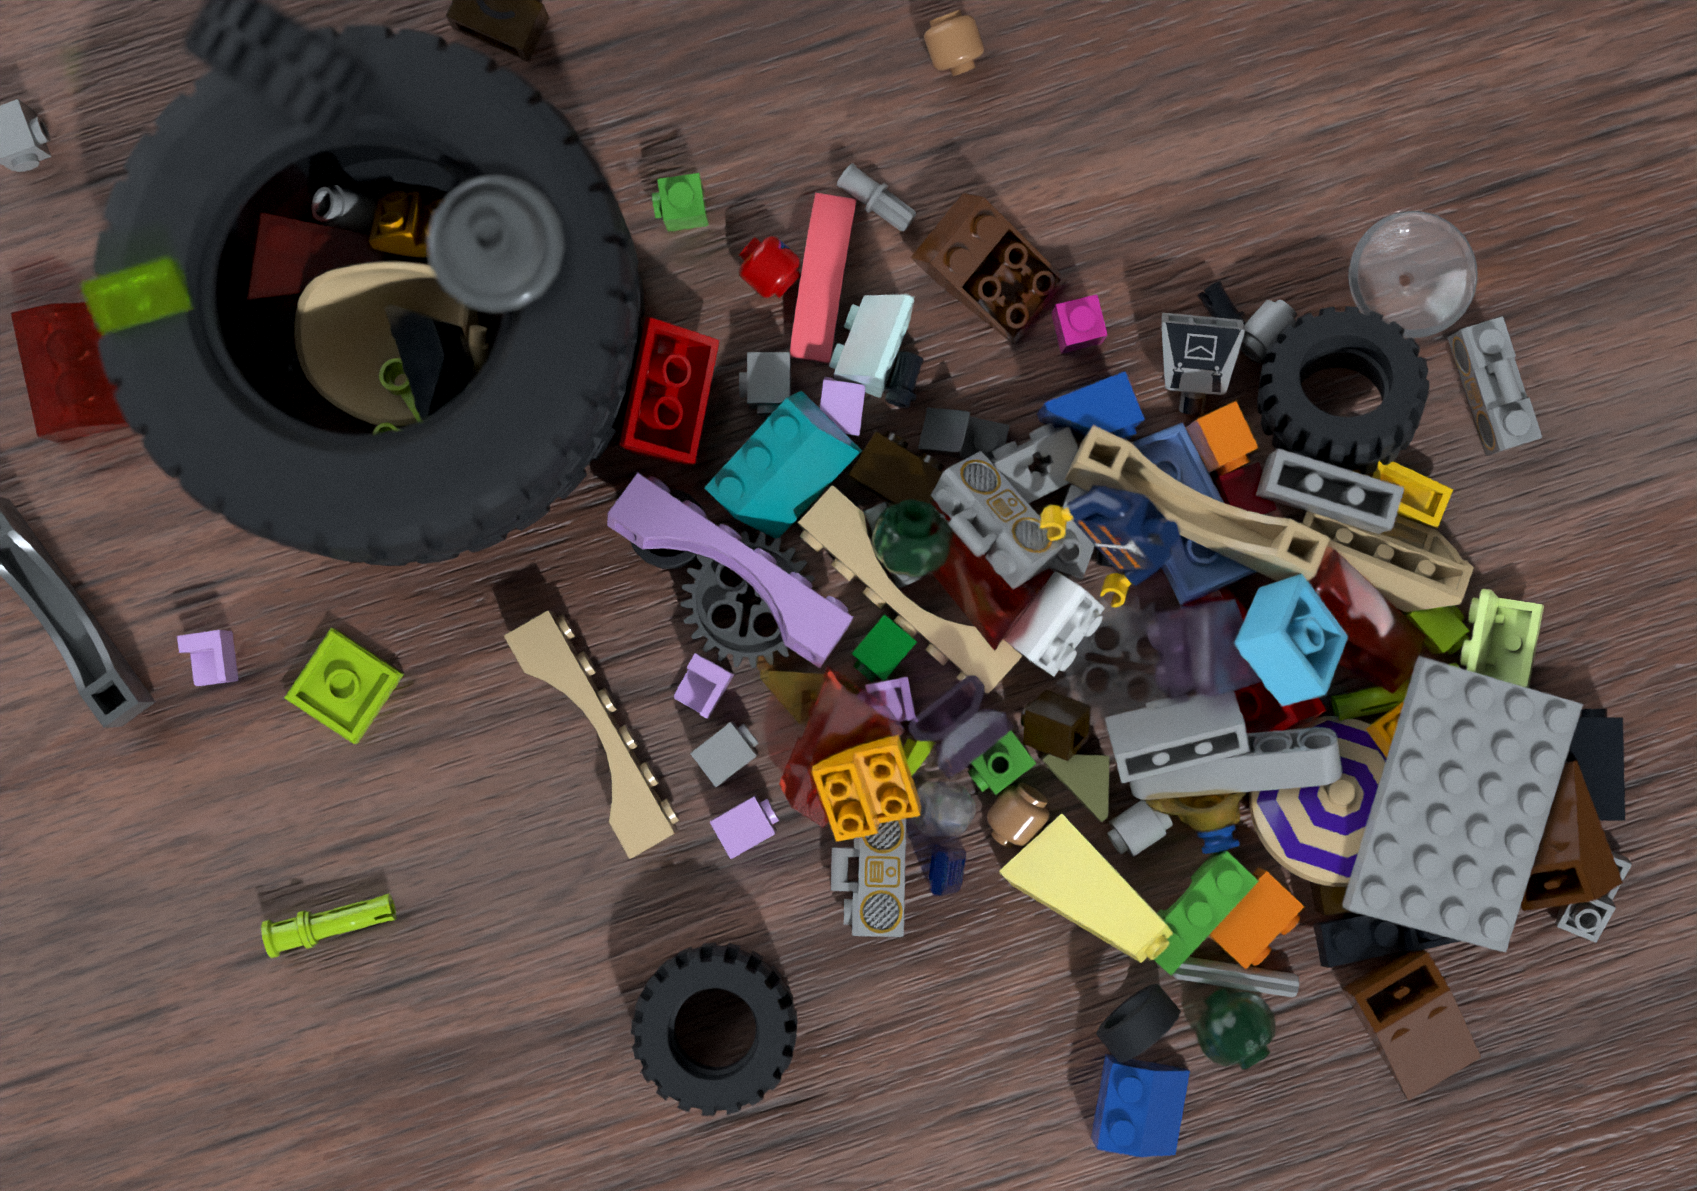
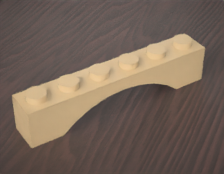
[1064,425,1330,581]
[798,485,1022,694]
[504,610,680,859]

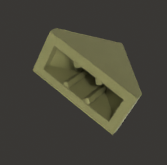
[1039,753,1110,822]

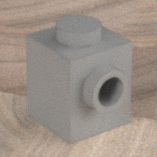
[0,99,51,172]
[739,352,791,416]

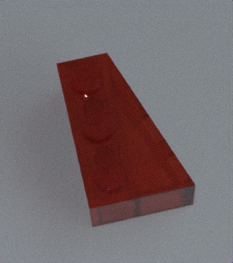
[244,213,390,301]
[914,509,1054,651]
[1308,549,1425,694]
[779,666,905,828]

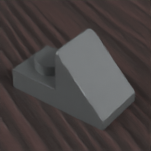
[918,408,1010,460]

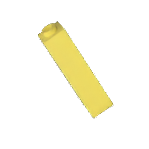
[999,814,1173,963]

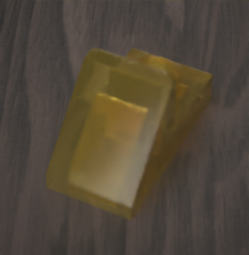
[760,670,846,724]

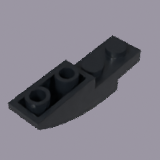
[1313,912,1460,968]

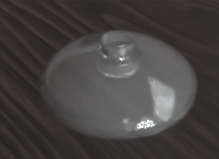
[1348,211,1478,339]

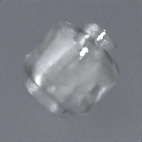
[911,781,976,836]

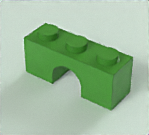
[1153,850,1259,976]

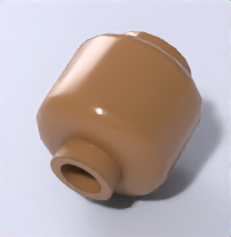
[924,10,984,77]
[987,783,1050,848]

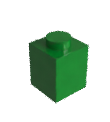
[852,614,917,682]

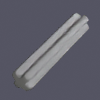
[1173,957,1299,998]

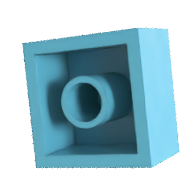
[1234,574,1348,706]

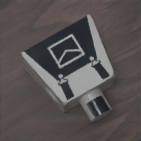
[1161,313,1245,415]

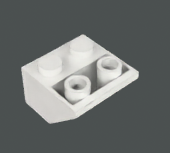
[1005,571,1105,676]

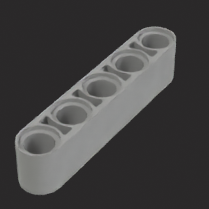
[1129,727,1342,800]

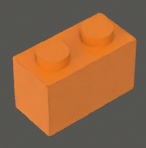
[1185,401,1258,476]
[1208,867,1304,969]

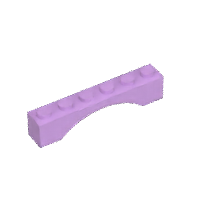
[607,473,853,668]

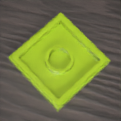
[284,627,404,744]

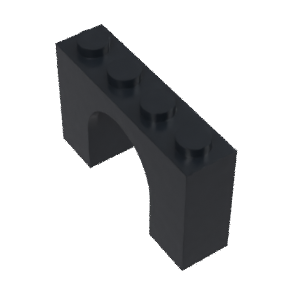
[1565,709,1625,821]

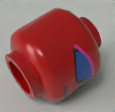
[738,235,801,298]

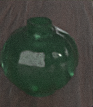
[872,500,953,578]
[1196,987,1276,1070]

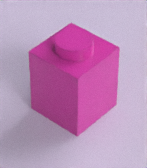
[1051,294,1108,354]

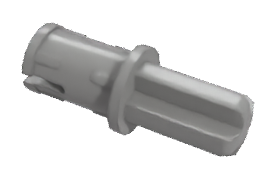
[837,163,916,231]

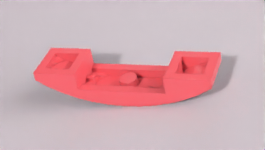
[790,193,857,364]

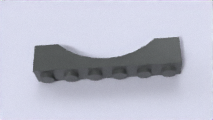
[0,497,156,728]

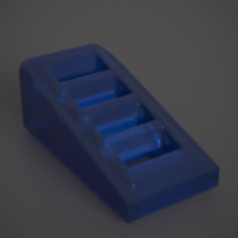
[927,845,966,896]

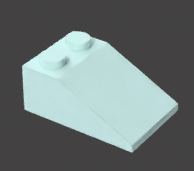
[829,294,914,398]

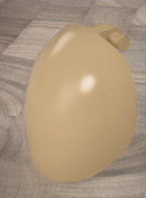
[295,261,490,426]

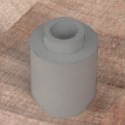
[312,185,377,236]
[1240,300,1297,363]
[1107,799,1173,857]

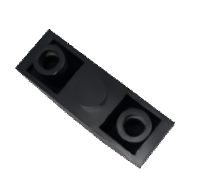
[385,304,474,420]

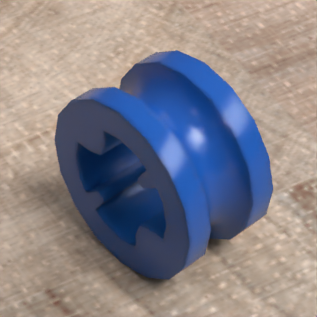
[1197,823,1240,854]

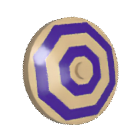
[1249,716,1387,887]

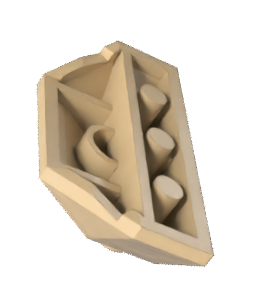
[1302,511,1474,612]

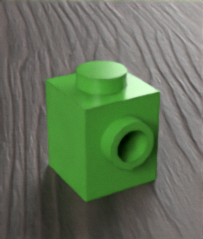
[652,173,709,232]
[967,729,1036,795]

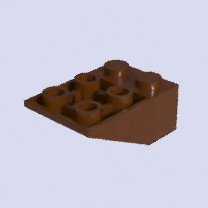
[911,193,1066,344]
[1521,760,1623,911]
[1342,950,1481,1101]

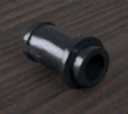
[1197,281,1246,325]
[883,351,924,408]

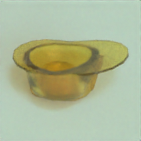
[1145,792,1246,832]

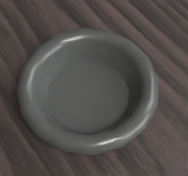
[426,175,565,312]

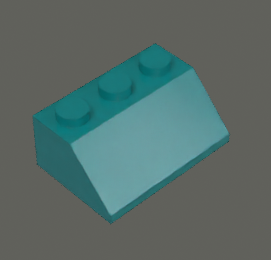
[705,391,862,539]

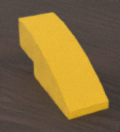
[1353,461,1453,528]

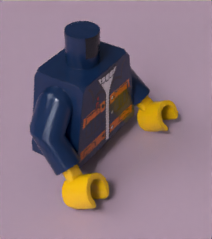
[1040,485,1180,607]

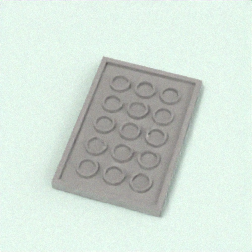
[1342,656,1583,953]

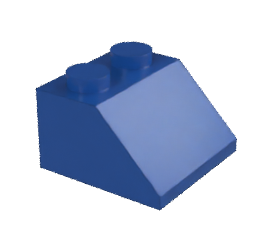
[1037,372,1145,441]
[1091,1054,1190,1157]

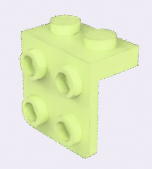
[1461,589,1544,688]

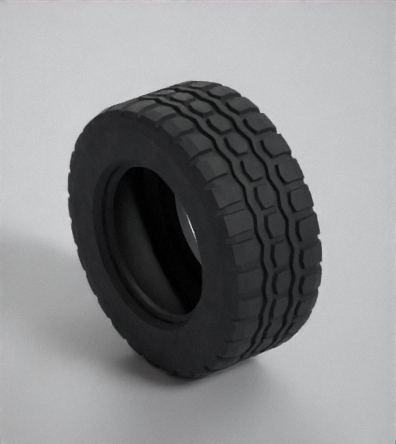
[93,25,645,566]

